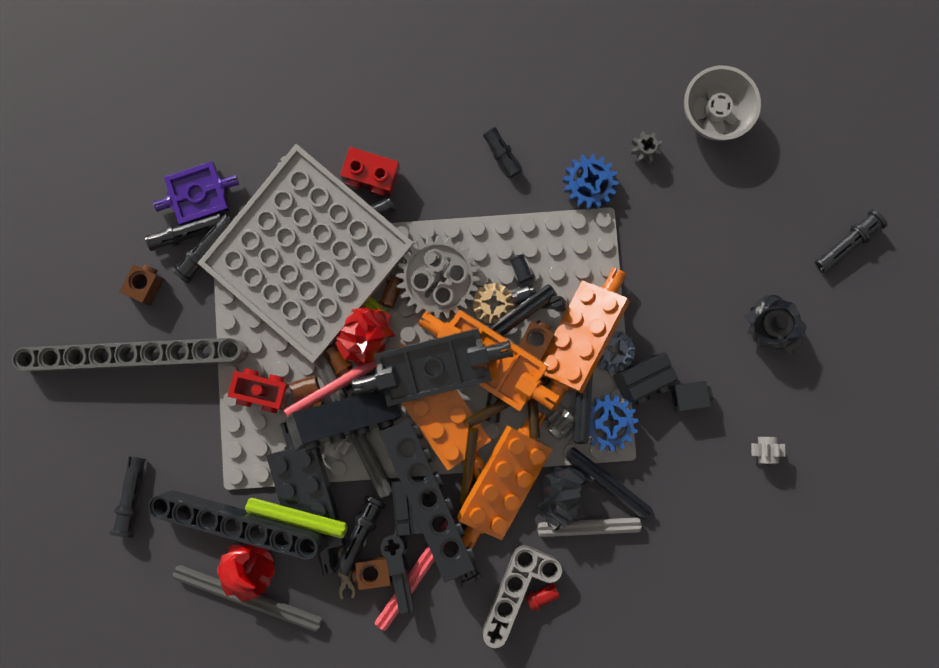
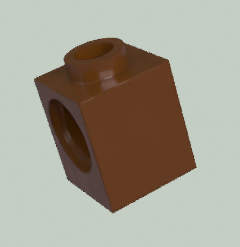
[119,264,164,306]
[518,320,555,360]
[352,556,392,590]

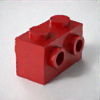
[340,147,400,197]
[227,368,290,413]

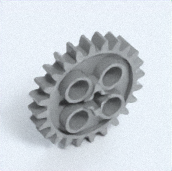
[395,235,480,319]

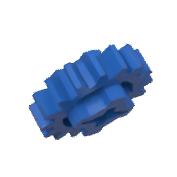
[562,154,619,210]
[589,395,638,452]

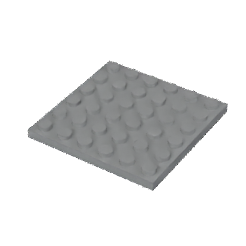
[198,144,415,363]

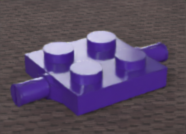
[153,161,240,225]

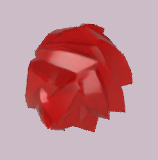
[336,308,396,366]
[217,542,275,602]

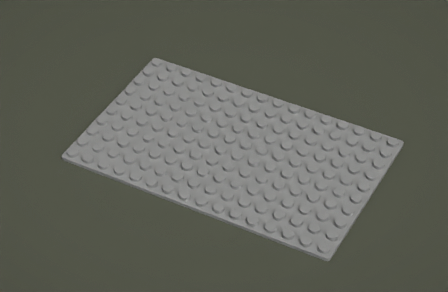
[214,207,636,490]

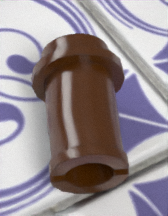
[379,274,404,309]
[324,345,353,377]

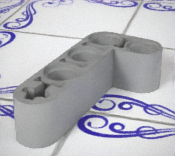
[483,545,562,648]

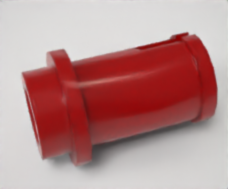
[525,583,560,611]

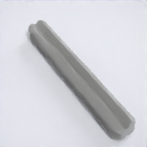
[538,518,641,537]

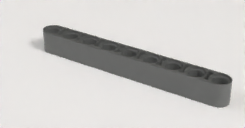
[12,338,248,372]

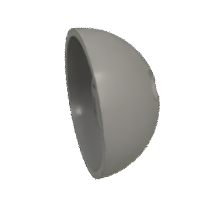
[684,65,761,141]

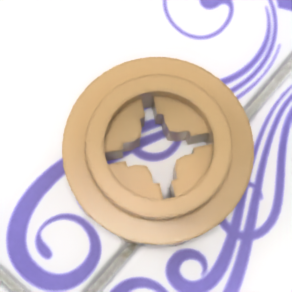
[473,283,514,324]

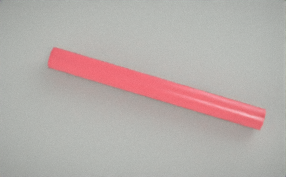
[284,360,377,418]

